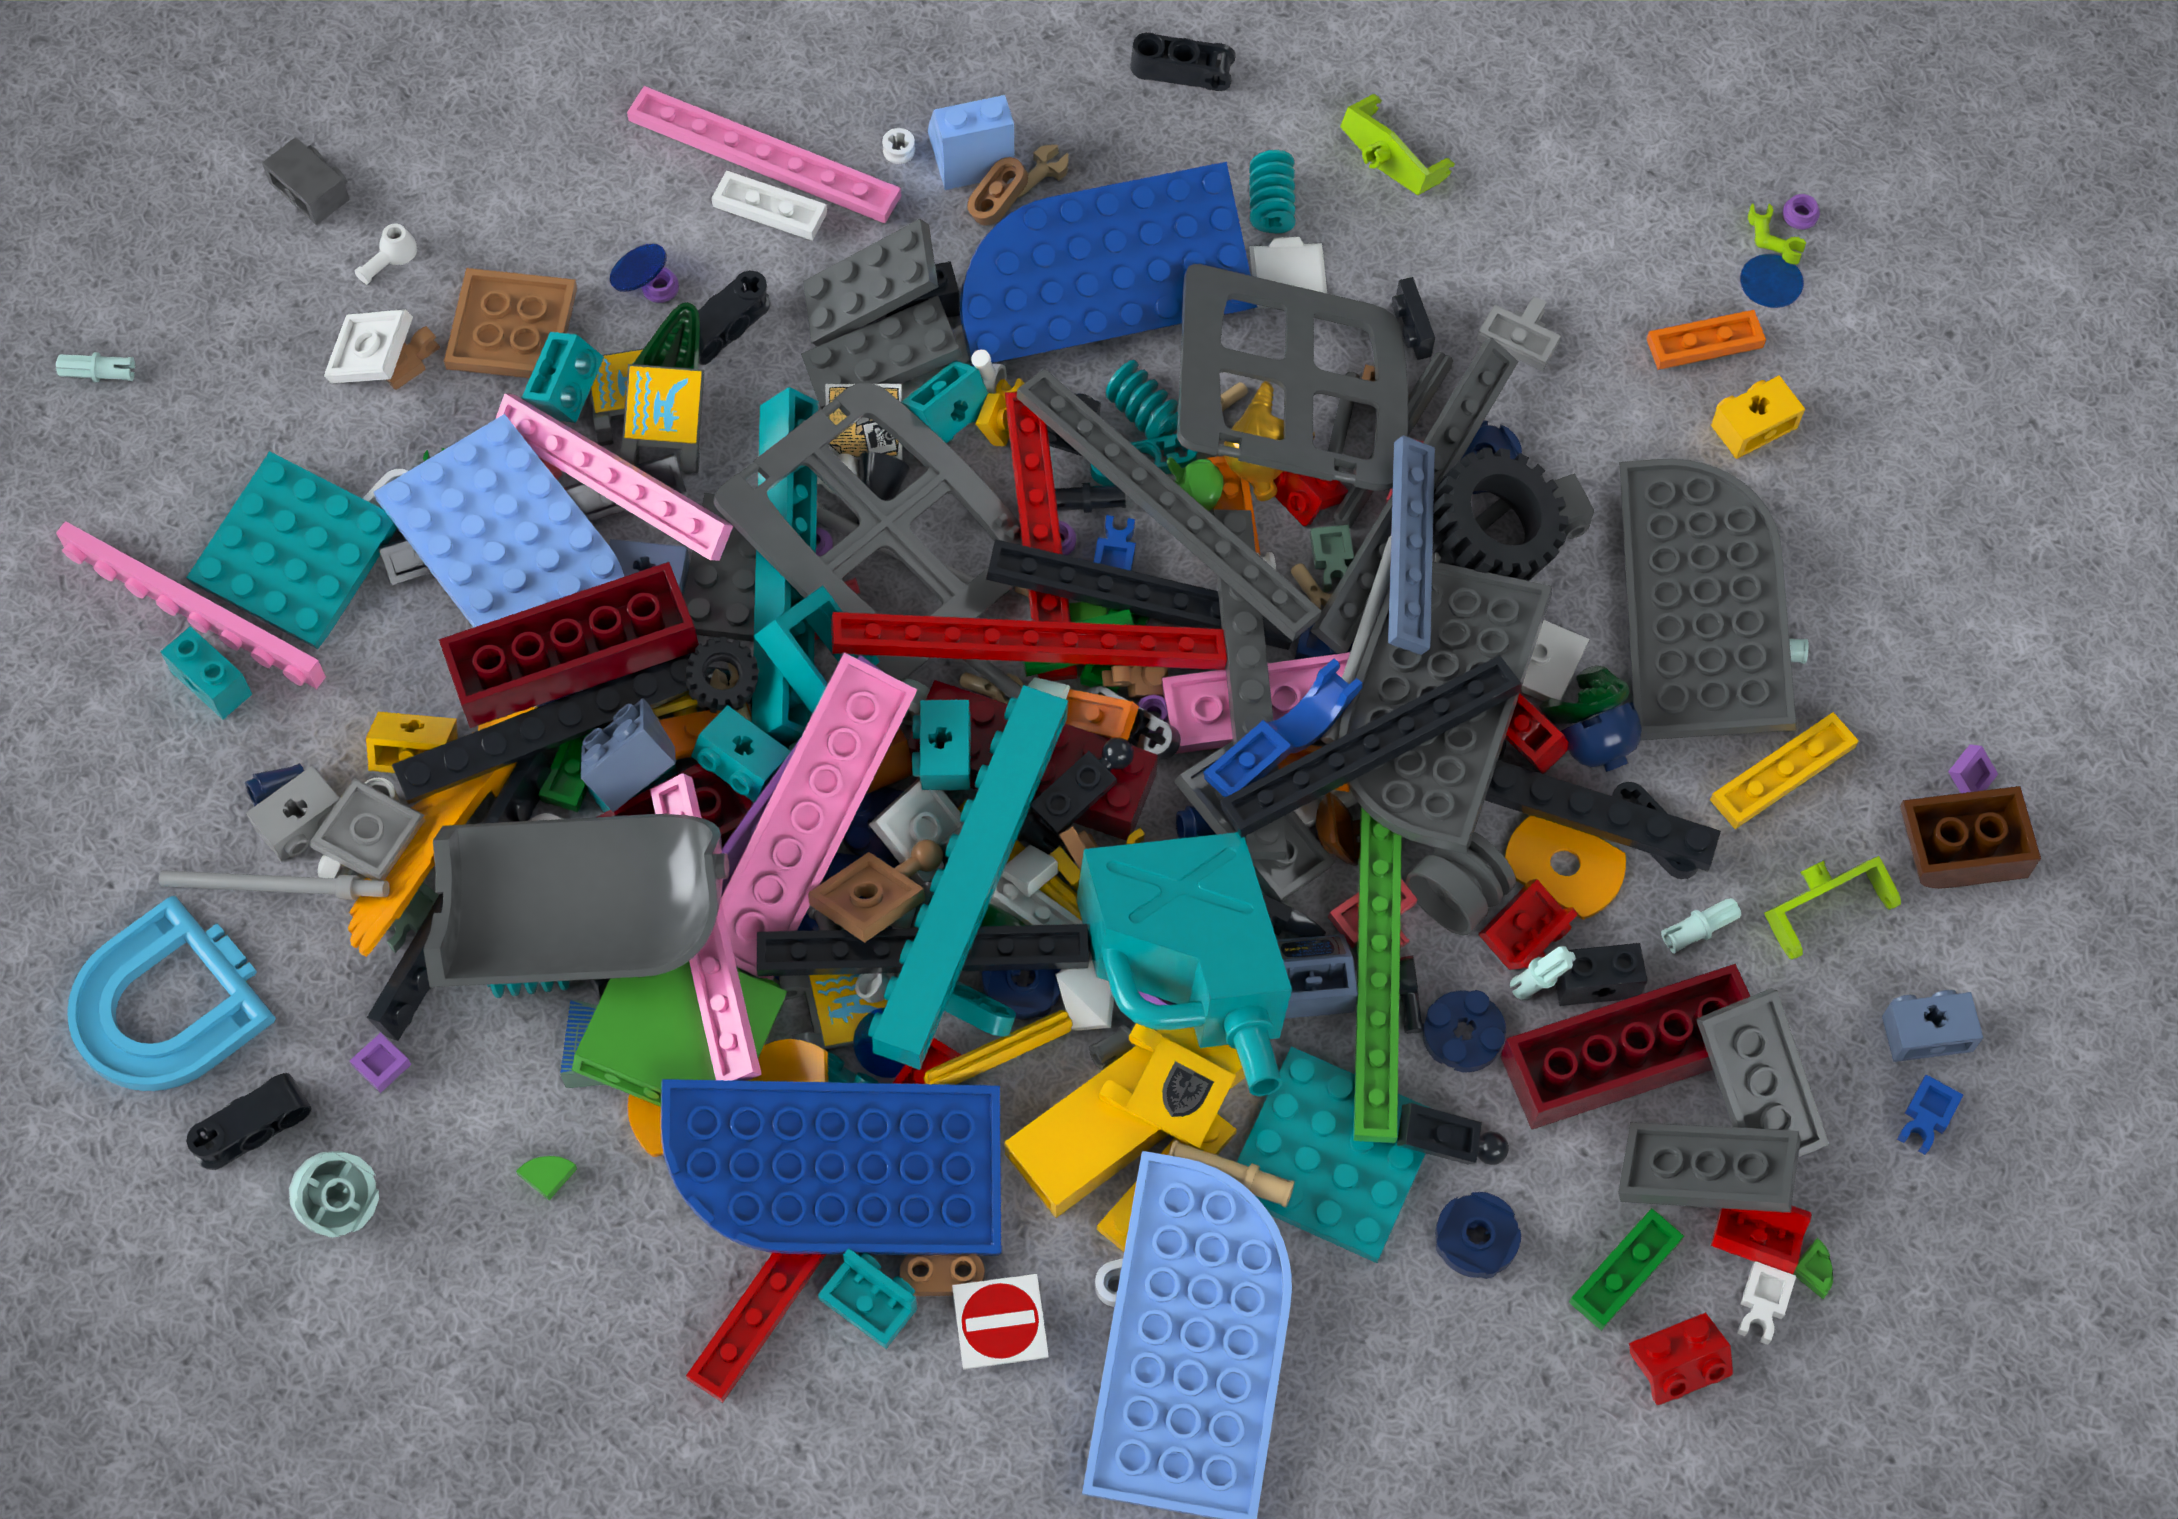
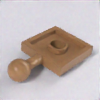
[808,839,943,943]

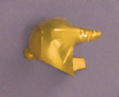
[1224,381,1315,501]

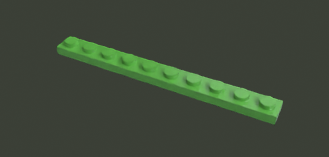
[1353,805,1402,1143]

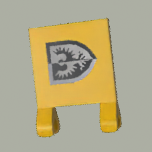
[1099,1023,1236,1149]

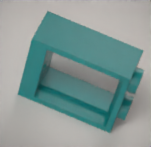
[754,585,880,713]

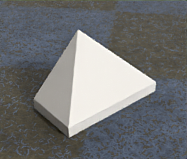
[1056,952,1114,1031]

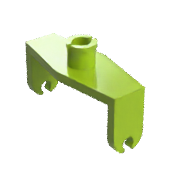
[1340,94,1455,195]
[1764,856,1901,960]

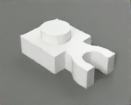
[1737,1261,1796,1345]

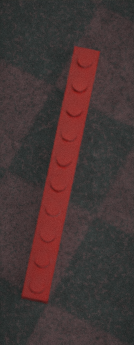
[831,612,1227,670]
[686,1038,962,1403]

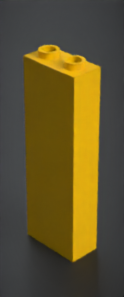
[1004,1027,1245,1218]

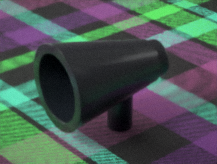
[856,452,910,524]

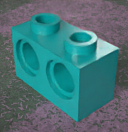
[521,332,604,423]

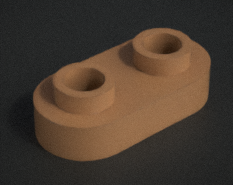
[968,157,1028,225]
[900,1254,985,1296]

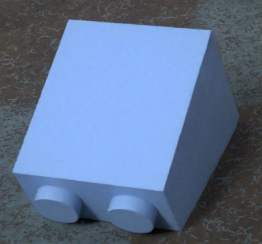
[928,95,1015,190]

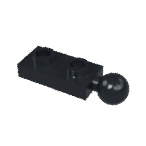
[1030,737,1134,837]
[1397,1103,1509,1165]

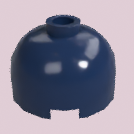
[1560,702,1642,772]

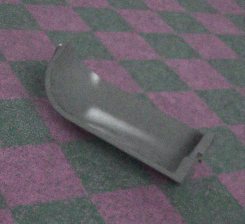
[424,814,729,988]

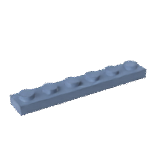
[1388,435,1435,655]

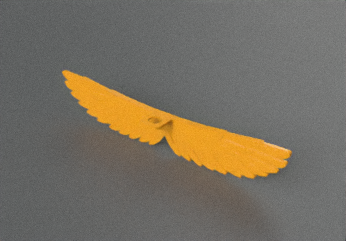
[348,707,535,956]

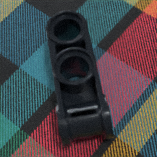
[1130,32,1236,91]
[698,270,771,365]
[186,1073,312,1170]

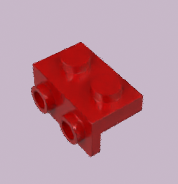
[1273,471,1349,527]
[1478,879,1578,970]
[1711,1205,1812,1275]
[1629,1312,1733,1405]

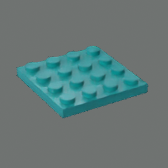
[186,451,397,649]
[1237,1046,1432,1263]

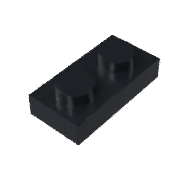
[1392,277,1435,360]

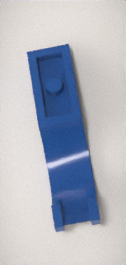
[1204,658,1362,797]

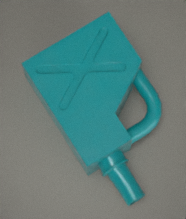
[1076,832,1292,1096]

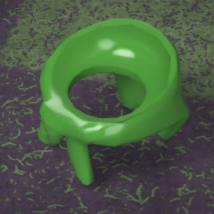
[1167,457,1224,511]

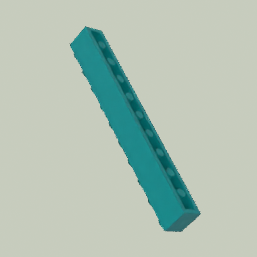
[752,387,819,749]
[868,685,1069,1070]

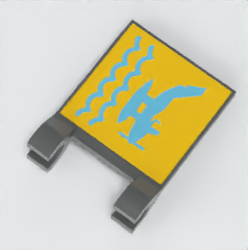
[590,348,644,446]
[619,364,705,473]
[778,974,888,1051]

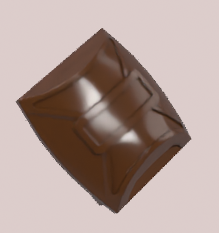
[1316,792,1360,866]

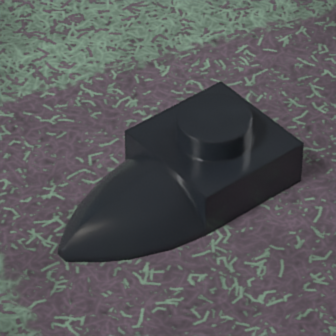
[1263,894,1326,937]

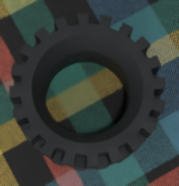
[1432,448,1568,581]

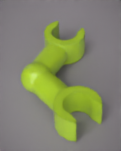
[1747,203,1807,265]

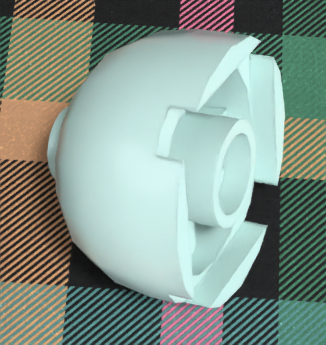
[289,1151,379,1238]

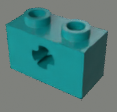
[901,360,988,443]
[160,626,252,720]
[912,700,971,790]
[691,705,791,802]

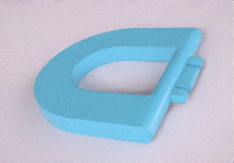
[67,896,276,1091]

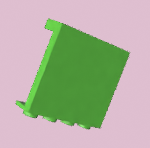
[572,961,787,1107]

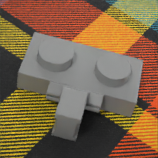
[1477,296,1561,371]

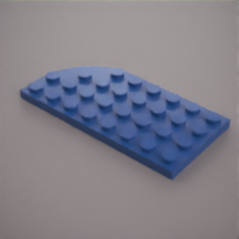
[960,161,1257,367]
[660,1079,1001,1256]

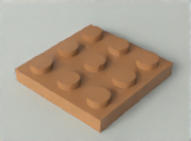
[444,268,577,378]

